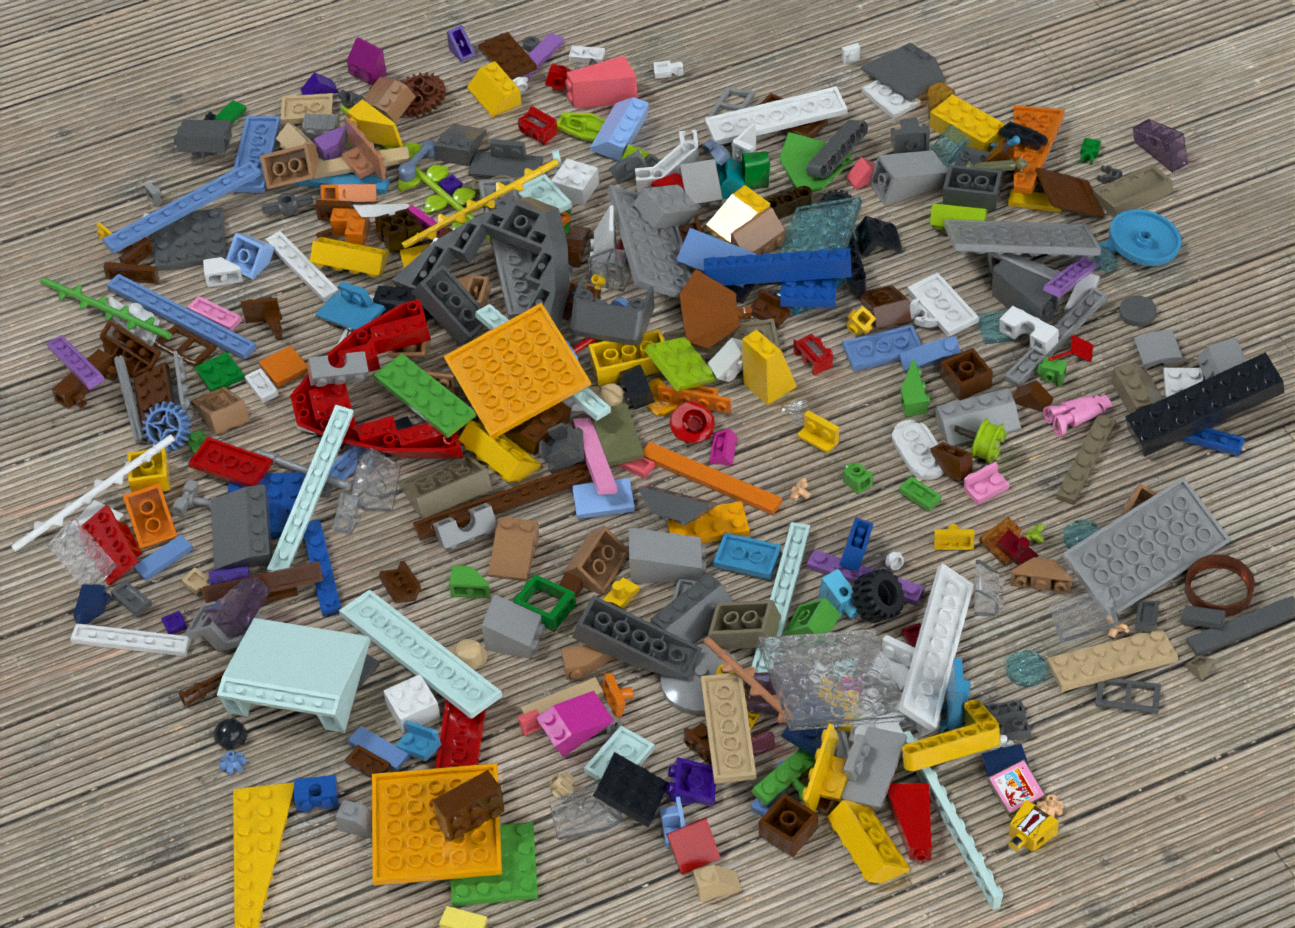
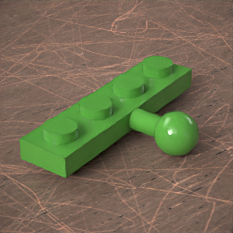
[751,749,816,806]

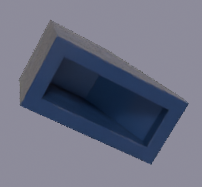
[73,584,110,625]

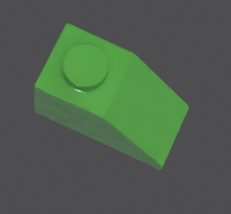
[449,565,491,599]

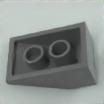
[435,124,487,166]

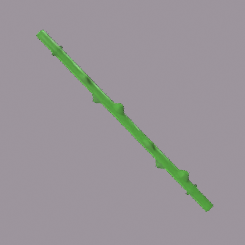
[40,277,172,339]

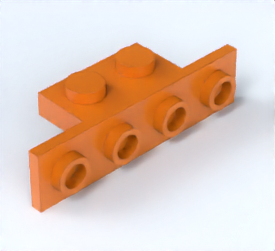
[658,385,732,414]

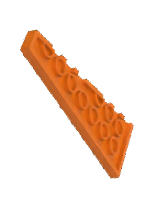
[1014,105,1065,194]

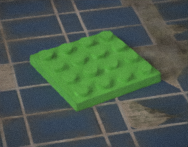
[451,822,538,907]

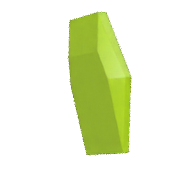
[557,112,606,142]

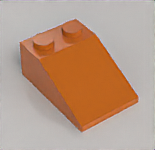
[123,483,178,549]

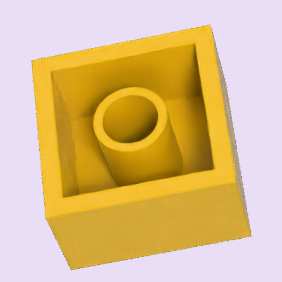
[127,448,171,492]

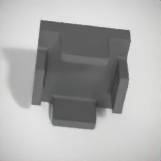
[891,118,930,154]
[539,423,584,474]

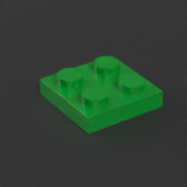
[194,352,245,392]

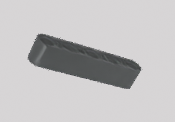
[806,120,868,179]

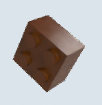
[940,348,993,400]
[758,793,818,857]

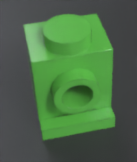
[1037,356,1067,387]
[843,462,873,495]

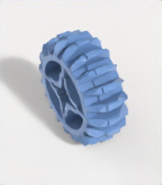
[141,401,192,452]

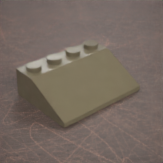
[398,454,493,519]

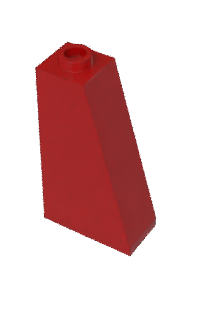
[886,783,932,861]

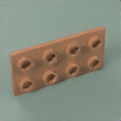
[342,117,386,181]

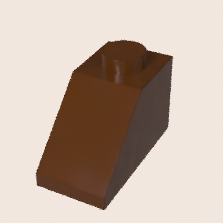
[930,442,973,481]

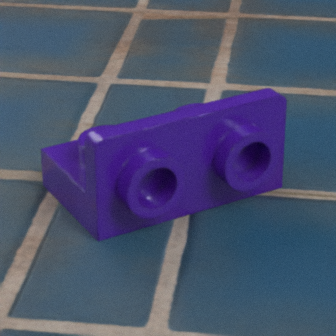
[208,565,250,585]

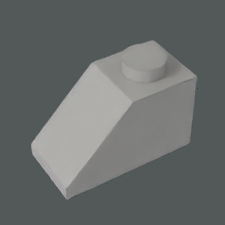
[336,800,372,838]

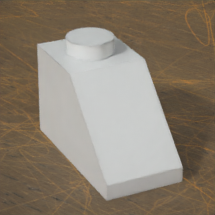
[203,257,243,287]

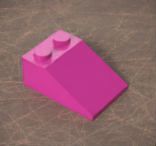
[536,691,614,757]

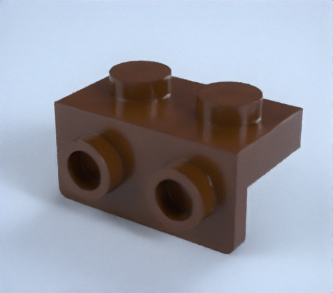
[378,561,421,604]

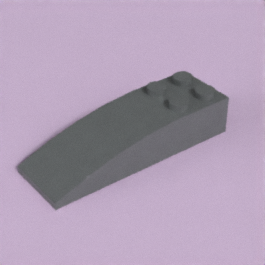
[572,595,702,680]

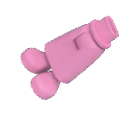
[1043,395,1112,437]

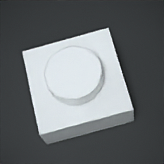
[842,43,860,64]

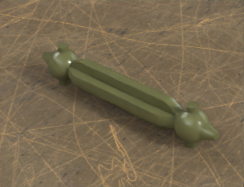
[965,157,1030,172]

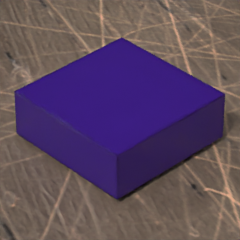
[438,175,463,195]
[161,611,187,635]

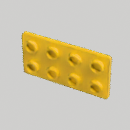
[802,723,847,812]

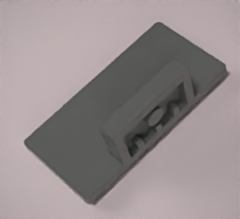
[468,139,543,180]

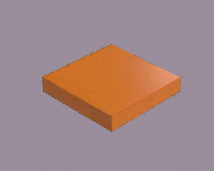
[259,345,308,388]

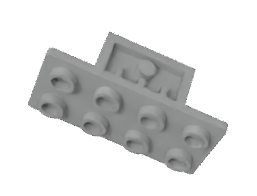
[172,351,193,428]
[841,727,907,809]

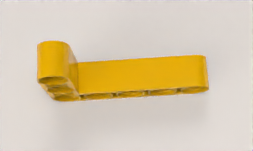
[902,700,1001,771]

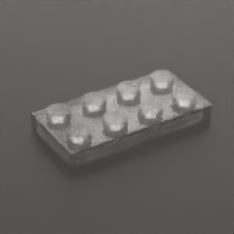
[46,517,117,586]

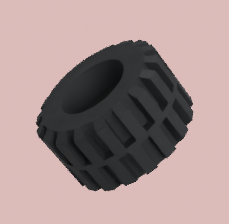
[851,569,905,623]

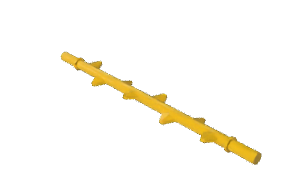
[401,159,559,249]

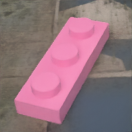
[187,296,242,331]

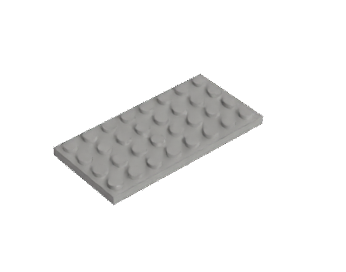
[607,184,693,299]
[944,219,1101,258]
[1061,477,1232,618]

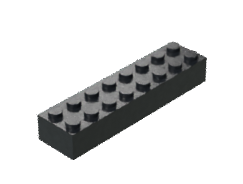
[1125,352,1285,457]

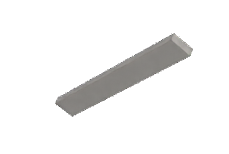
[1004,287,1108,387]

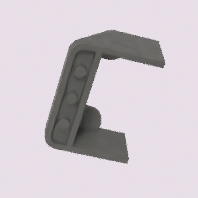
[570,275,655,345]

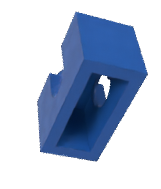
[294,775,339,812]

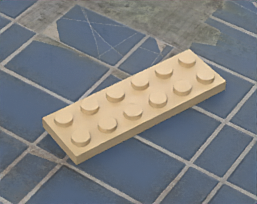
[1047,628,1178,692]
[701,673,756,784]

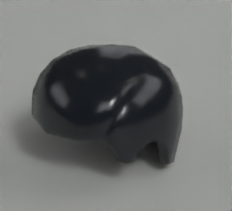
[214,718,248,749]

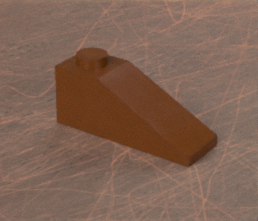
[566,226,590,268]

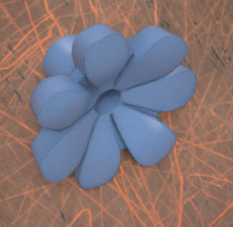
[220,750,247,775]

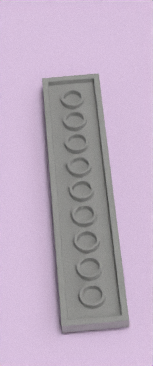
[478,178,536,319]

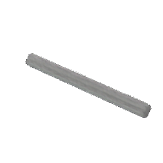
[114,355,145,443]

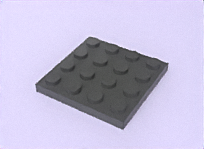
[153,208,227,271]

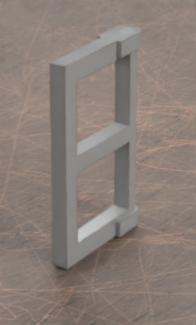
[707,86,755,117]

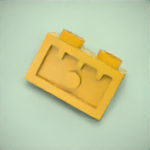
[798,410,839,453]

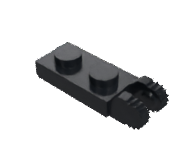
[999,121,1048,150]

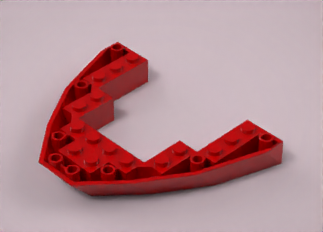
[290,299,464,459]

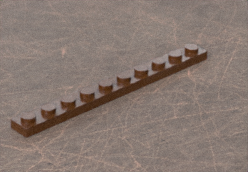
[413,462,593,541]

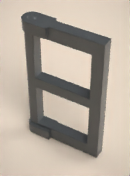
[1095,678,1161,714]

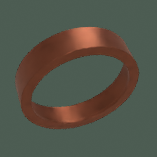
[1185,554,1255,617]

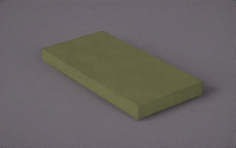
[591,403,644,467]

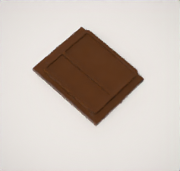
[1035,167,1105,218]

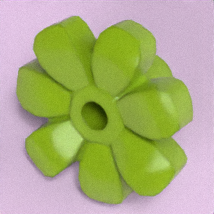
[1024,523,1045,544]

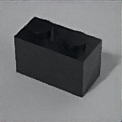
[619,364,655,410]

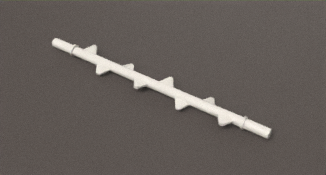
[11,434,175,552]

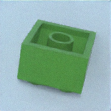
[783,597,841,646]

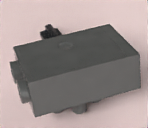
[174,112,232,158]

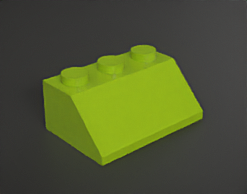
[930,204,988,230]

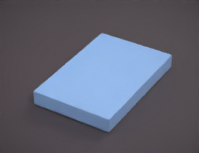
[572,478,635,519]

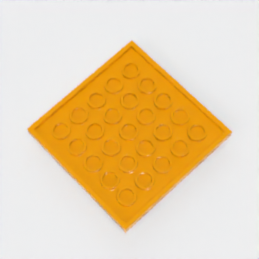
[443,302,592,439]
[372,763,502,886]

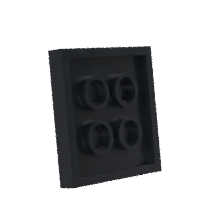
[593,752,669,827]

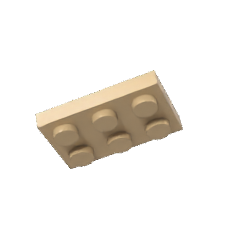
[280,93,334,125]

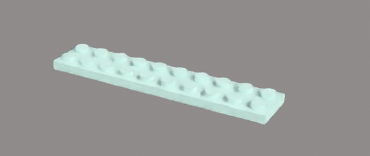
[339,590,502,719]

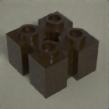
[375,208,423,252]

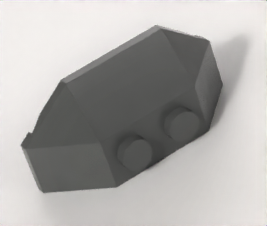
[639,485,717,525]

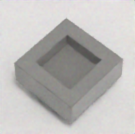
[144,182,162,207]

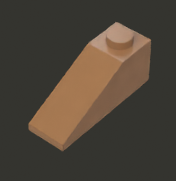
[561,645,614,680]

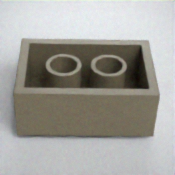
[708,600,781,649]

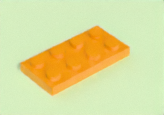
[666,501,750,544]

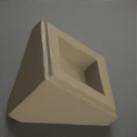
[1185,655,1214,681]

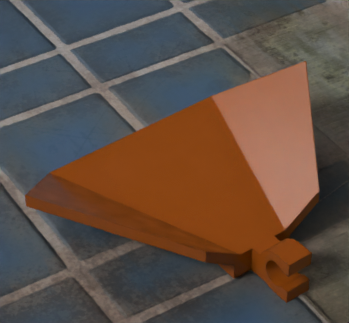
[679,269,752,350]

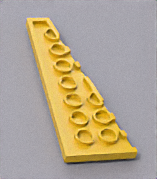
[233,782,294,928]

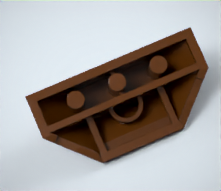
[100,320,161,378]

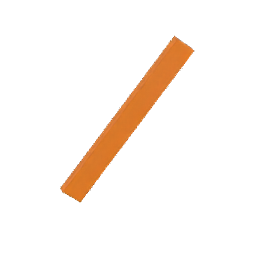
[643,442,783,515]

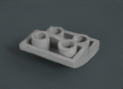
[1134,330,1183,369]

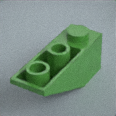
[901,360,930,417]

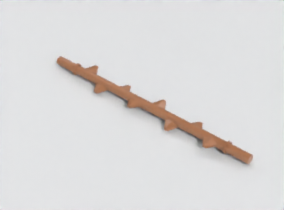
[704,637,838,757]

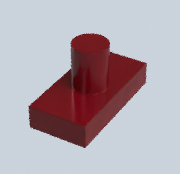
[995,529,1039,566]

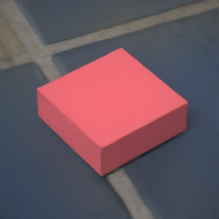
[518,709,543,736]

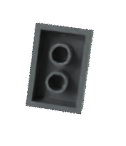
[943,165,1002,210]

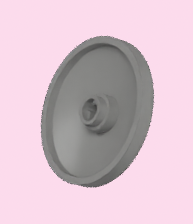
[661,645,738,716]

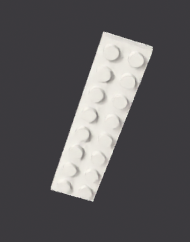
[705,86,848,145]

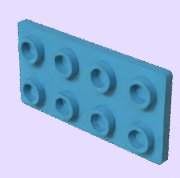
[315,281,386,330]

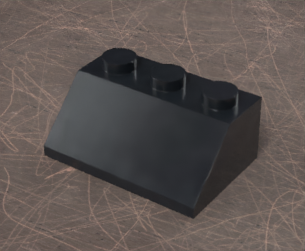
[373,286,430,323]

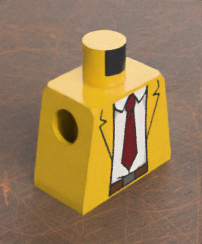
[1008,799,1059,851]

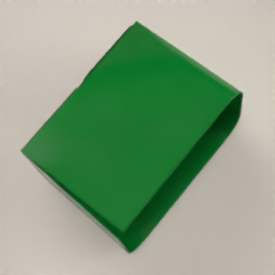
[742,151,770,189]

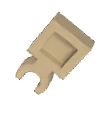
[181,567,210,598]

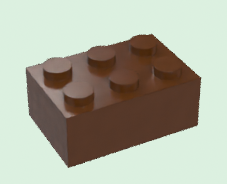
[433,770,505,841]

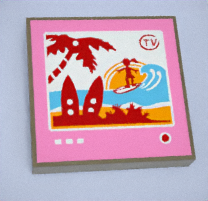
[987,760,1046,816]

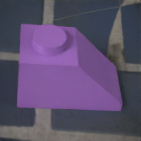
[314,125,347,161]

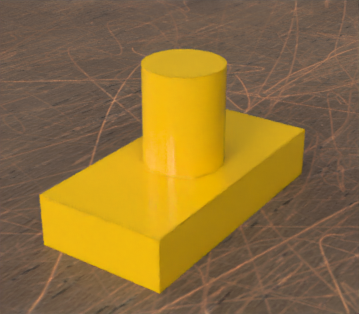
[934,524,974,550]
[603,578,639,608]

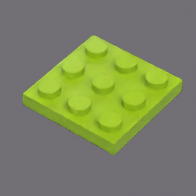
[644,337,717,391]

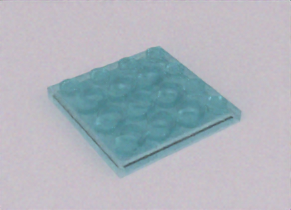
[781,196,862,253]

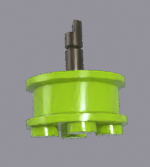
[954,418,1008,464]

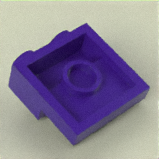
[666,757,716,806]

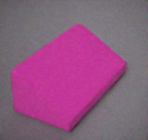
[709,429,737,465]

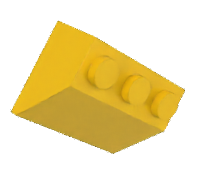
[467,61,522,117]

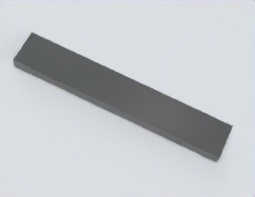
[1186,596,1295,656]

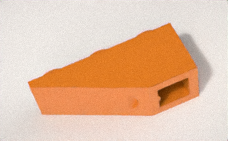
[321,184,377,202]

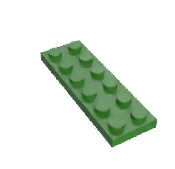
[374,353,476,438]

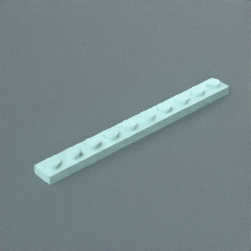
[475,304,611,421]
[267,405,354,572]
[752,522,810,685]
[903,730,1003,910]

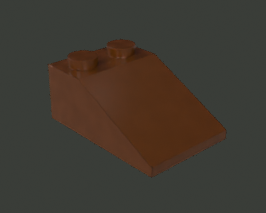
[857,284,912,329]

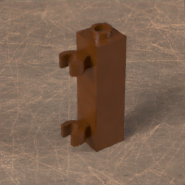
[52,349,118,409]

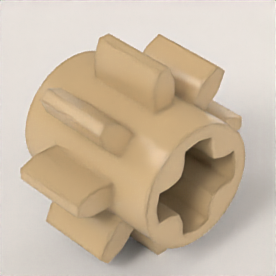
[549,772,575,799]

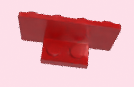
[79,505,142,585]

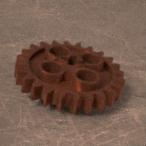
[401,72,447,118]

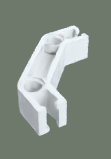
[635,130,699,193]

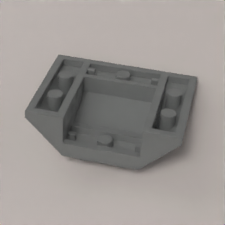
[861,43,946,101]

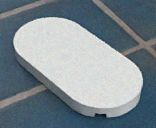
[892,420,944,480]

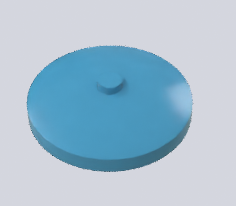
[1109,209,1182,266]

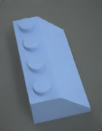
[590,97,649,161]

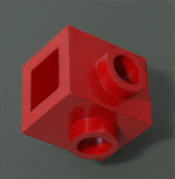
[545,63,571,91]

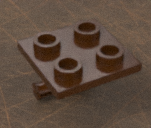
[240,297,283,340]

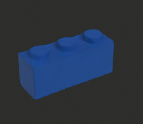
[839,517,874,572]

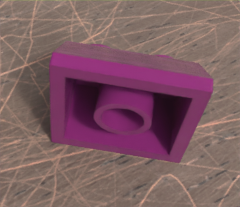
[347,37,387,85]

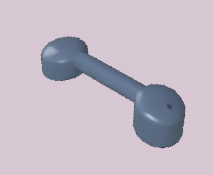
[702,139,730,166]
[398,140,437,182]

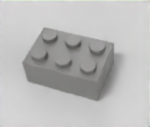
[633,185,699,229]

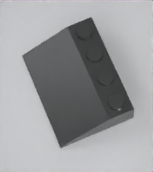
[210,484,272,570]

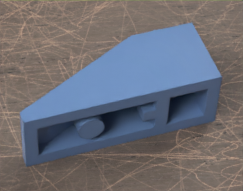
[899,336,961,372]

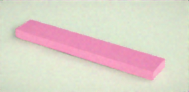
[572,418,618,495]

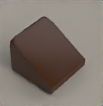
[559,573,583,597]
[816,797,842,816]

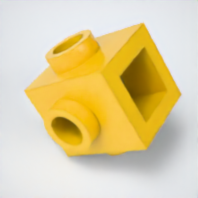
[845,306,876,337]

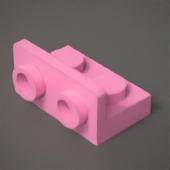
[964,462,1009,505]

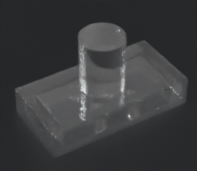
[781,399,808,424]

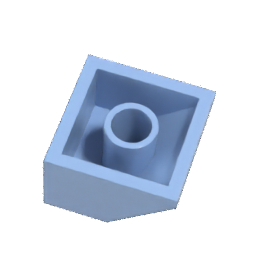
[226,233,275,279]

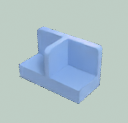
[660,796,685,848]

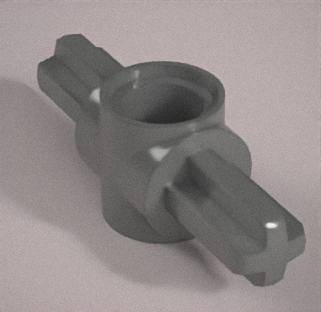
[337,89,364,108]
[261,193,313,216]

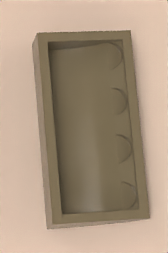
[1093,164,1173,218]

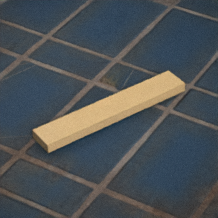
[310,146,410,180]

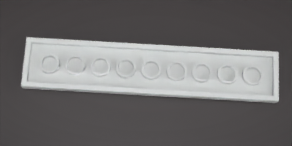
[898,563,974,732]

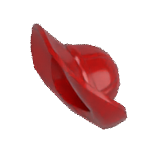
[670,401,715,443]

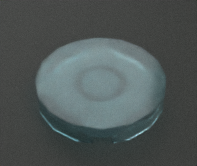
[1063,520,1101,549]
[1006,650,1047,687]

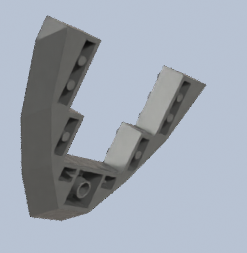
[392,197,570,331]

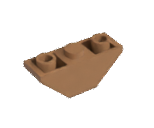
[1010,557,1072,593]

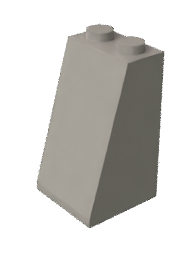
[869,150,948,205]
[629,528,706,583]

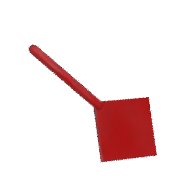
[1048,335,1093,363]

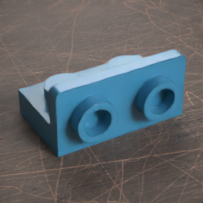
[395,721,442,761]

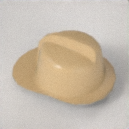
[591,384,629,407]
[449,639,488,669]

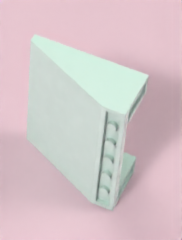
[217,618,370,733]

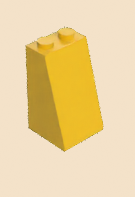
[742,330,796,405]

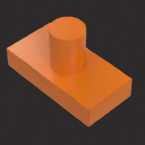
[601,673,634,718]

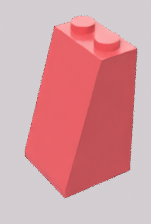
[565,56,638,108]

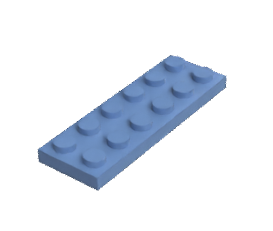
[231,116,281,193]

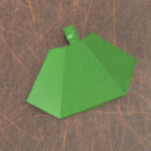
[780,132,852,192]

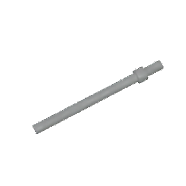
[257,449,351,490]

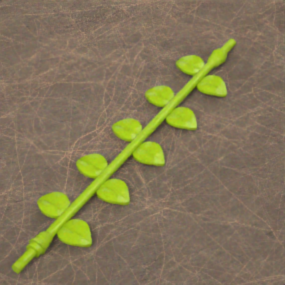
[340,105,491,244]

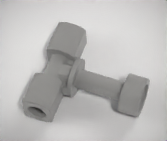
[172,480,217,516]

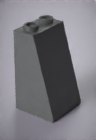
[991,259,1059,323]

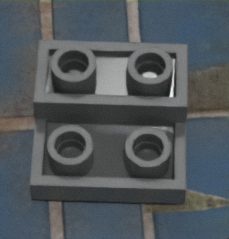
[984,700,1031,740]

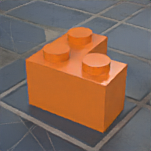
[330,208,371,246]

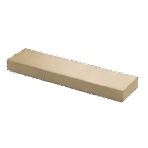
[521,677,604,715]

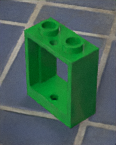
[513,574,576,632]

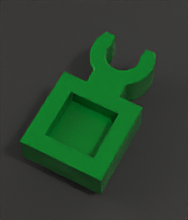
[1080,138,1101,165]

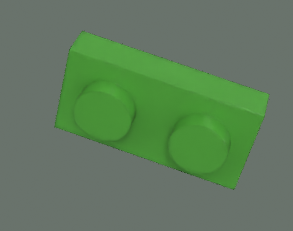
[899,476,941,512]

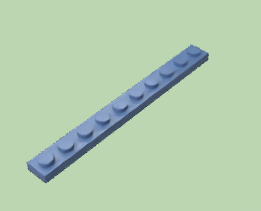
[103,161,261,254]
[107,274,256,360]

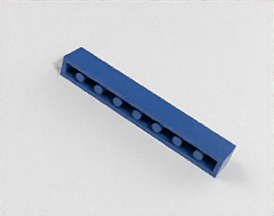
[704,248,852,286]

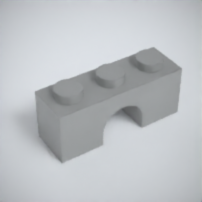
[307,351,368,387]
[433,503,497,550]

